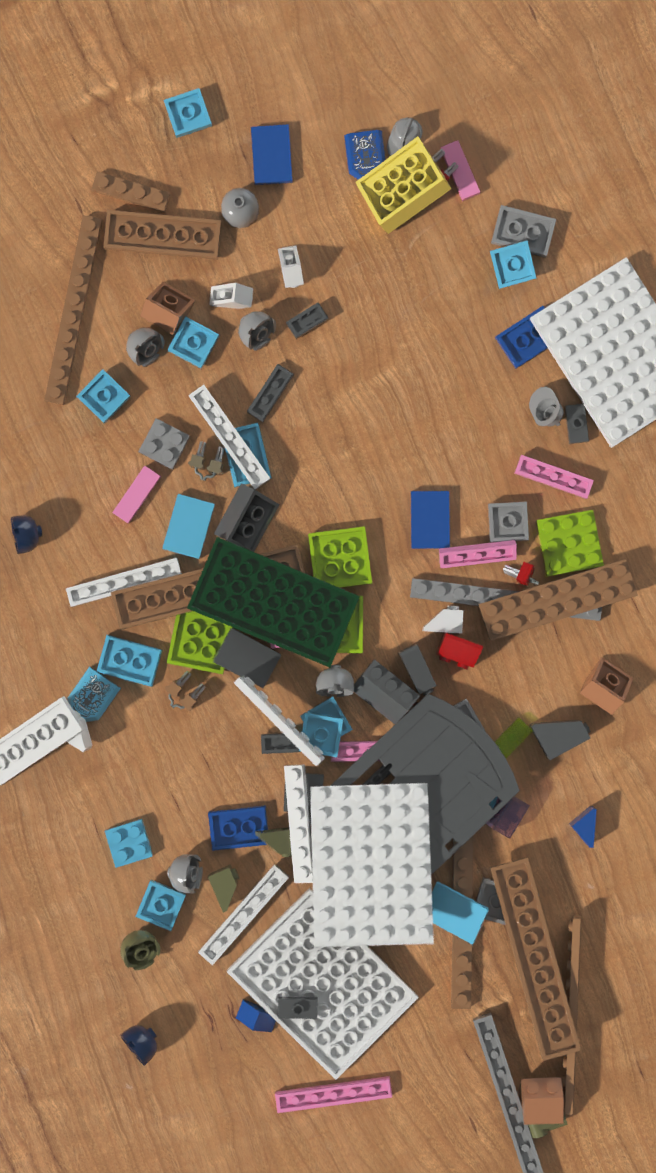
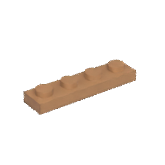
[92,172,170,213]

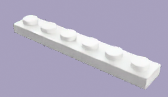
[188,385,271,490]
[66,558,182,607]
[234,676,325,766]
[284,764,313,883]
[198,864,289,965]

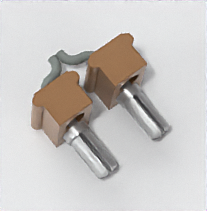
[165,671,206,710]

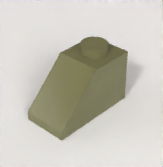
[255,827,292,857]
[208,865,239,913]

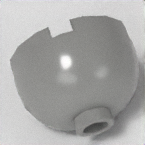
[221,188,259,228]
[238,311,276,351]
[126,327,164,367]
[316,665,354,697]
[167,854,203,894]

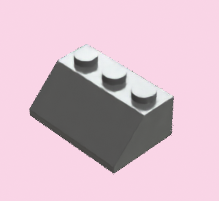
[214,483,279,552]
[354,659,420,724]

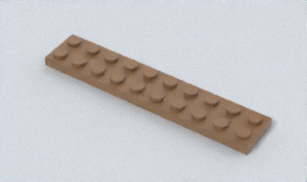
[111,544,305,630]
[490,857,581,1061]

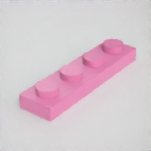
[514,455,594,499]
[439,540,516,568]

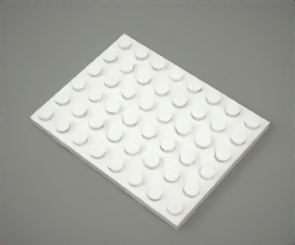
[530,257,656,448]
[310,783,434,947]
[227,888,419,1080]

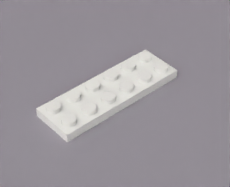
[0,696,85,786]

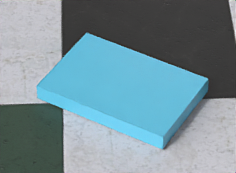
[225,423,272,487]
[162,494,215,559]
[96,635,163,687]
[432,882,489,945]

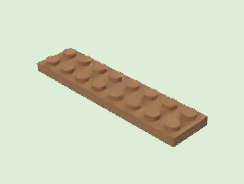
[478,559,638,641]

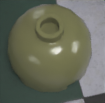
[120,930,161,970]

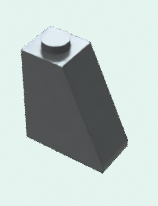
[398,644,437,696]
[529,720,591,760]

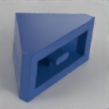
[569,806,597,848]
[236,999,276,1032]

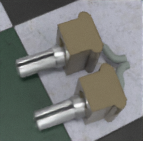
[188,441,225,481]

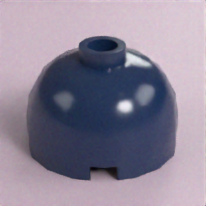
[11,515,42,554]
[120,1025,157,1066]

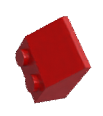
[436,633,483,670]

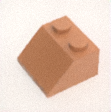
[140,282,195,335]
[580,657,634,715]
[520,1077,563,1125]

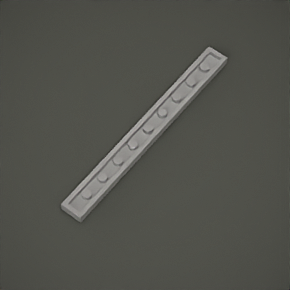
[410,578,602,621]
[473,1013,543,1173]

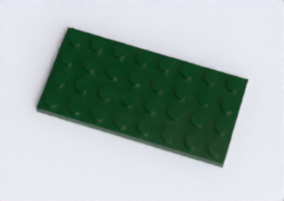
[187,537,360,668]

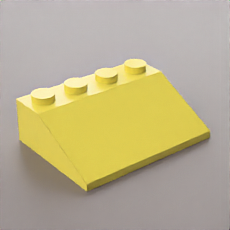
[355,137,451,234]

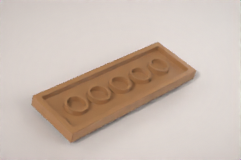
[104,210,221,260]

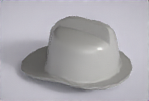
[387,118,423,156]
[529,387,564,427]

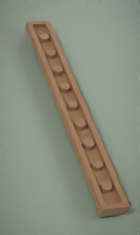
[44,215,103,405]
[451,836,473,1009]
[562,915,582,1115]

